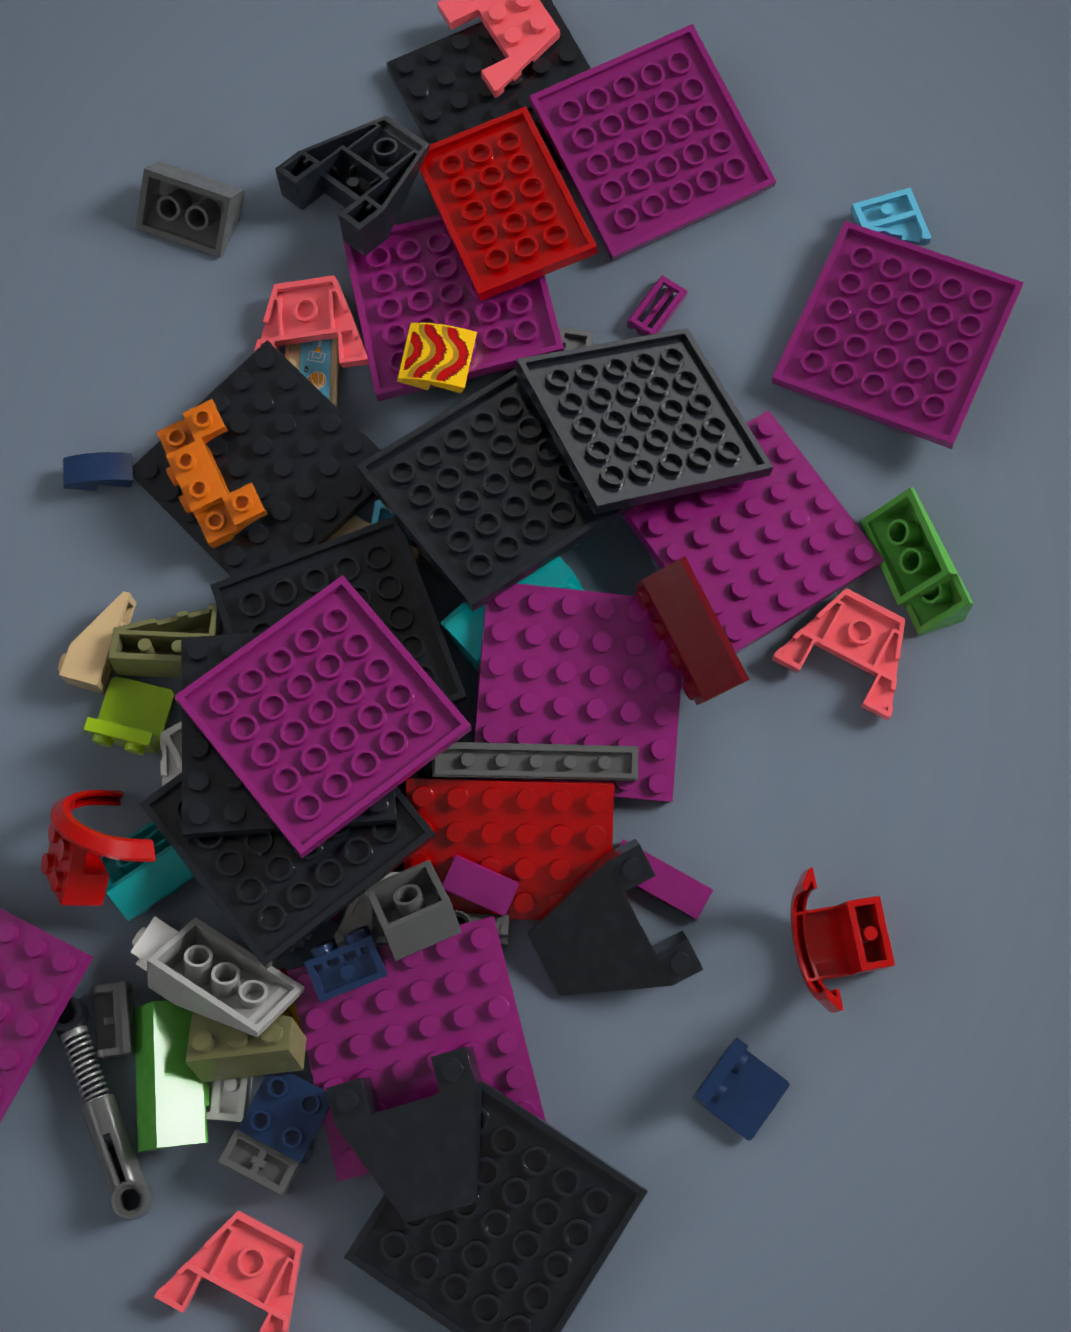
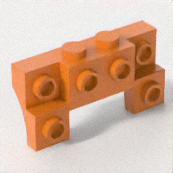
[157,399,267,549]

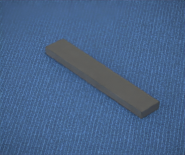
[431,742,638,781]

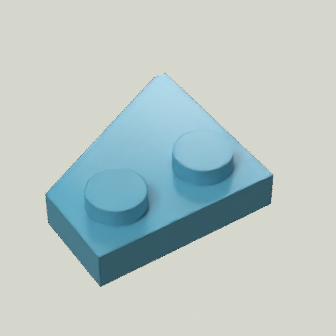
[851,188,932,245]

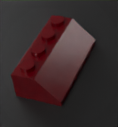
[635,556,750,705]

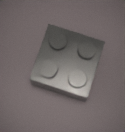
[366,860,462,961]

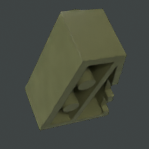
[108,603,224,678]
[185,1012,307,1082]

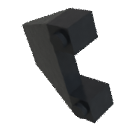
[275,115,430,256]
[528,839,704,996]
[326,1047,483,1223]

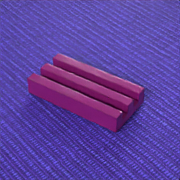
[627,275,688,336]

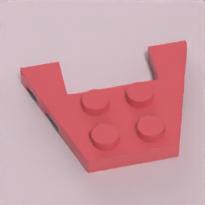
[437,0,560,98]
[254,275,369,368]
[772,588,905,721]
[154,1210,303,1332]

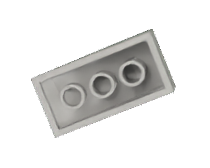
[147,917,305,1037]

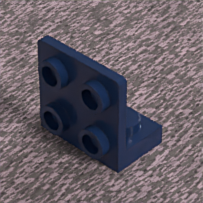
[304,925,388,1003]
[692,1037,790,1141]
[237,1072,330,1164]

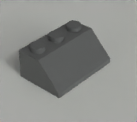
[135,161,245,257]

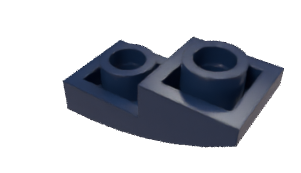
[63,452,133,491]

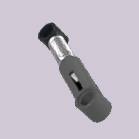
[54,997,154,1219]

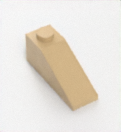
[58,591,137,694]

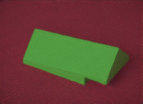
[860,487,974,635]
[134,1000,211,1152]

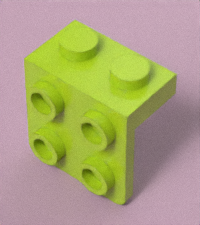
[83,676,175,755]

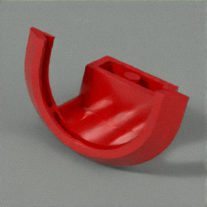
[41,790,156,906]
[790,867,895,1013]

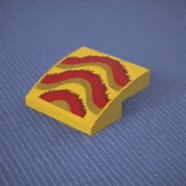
[397,323,477,394]

